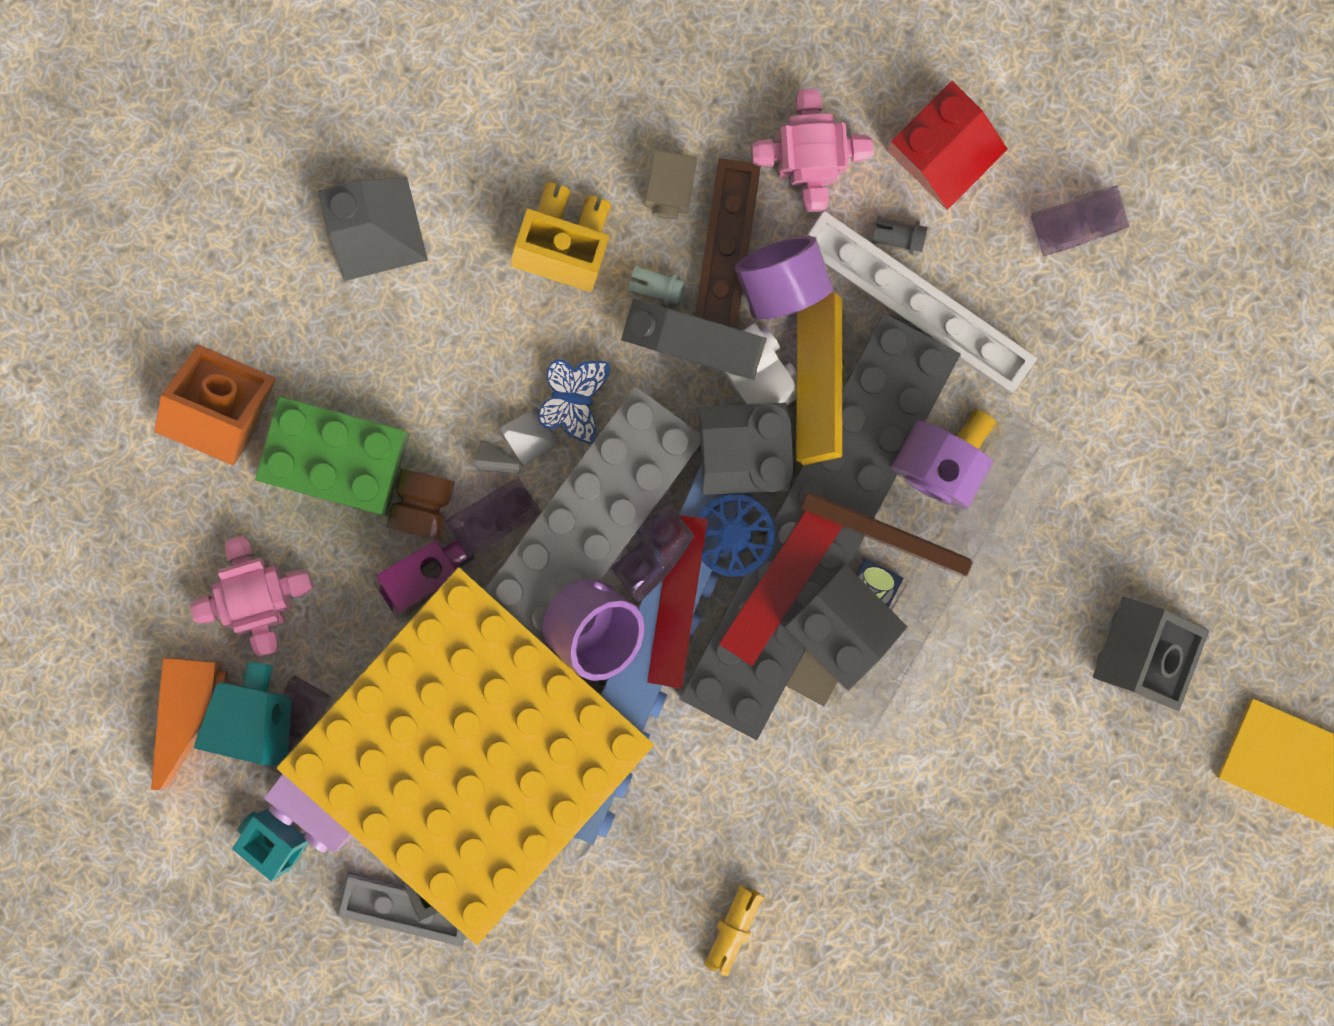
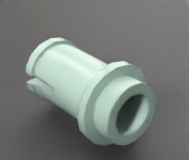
[628,265,685,307]

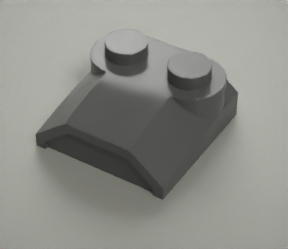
[697,402,793,495]

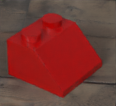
[887,81,1008,210]

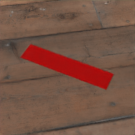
[719,512,842,666]
[647,514,708,689]

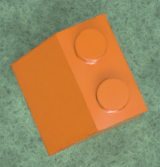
[154,345,276,466]

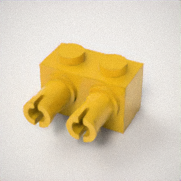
[510,182,612,293]

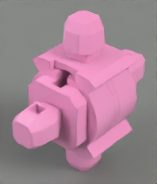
[751,89,873,212]
[190,536,314,658]

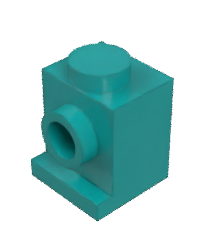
[232,808,309,881]

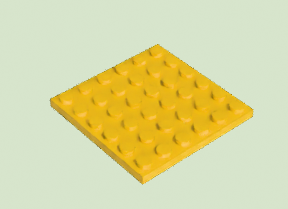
[276,567,654,946]

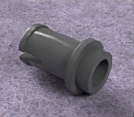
[872,216,928,255]

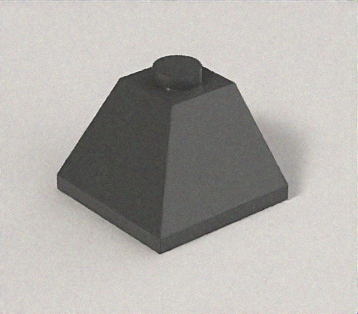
[318,177,428,281]

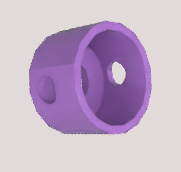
[735,235,833,320]
[891,420,994,510]
[542,579,645,681]

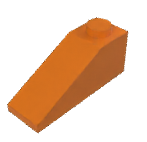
[151,657,228,790]

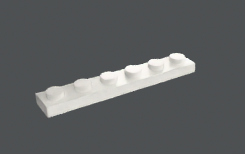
[807,211,1037,395]

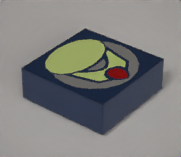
[856,558,904,607]

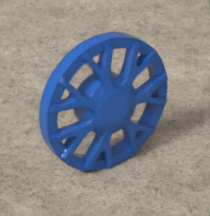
[698,494,776,577]

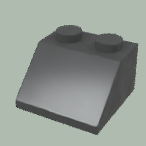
[783,564,908,691]
[1092,596,1209,712]

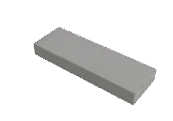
[336,873,466,947]

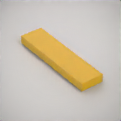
[796,292,842,465]

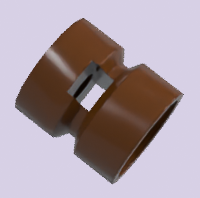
[386,469,455,541]

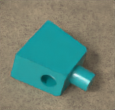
[194,661,292,766]

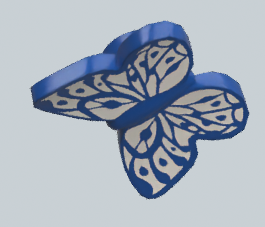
[538,359,611,444]

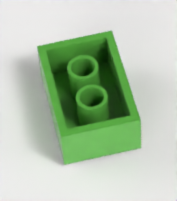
[255,396,410,517]

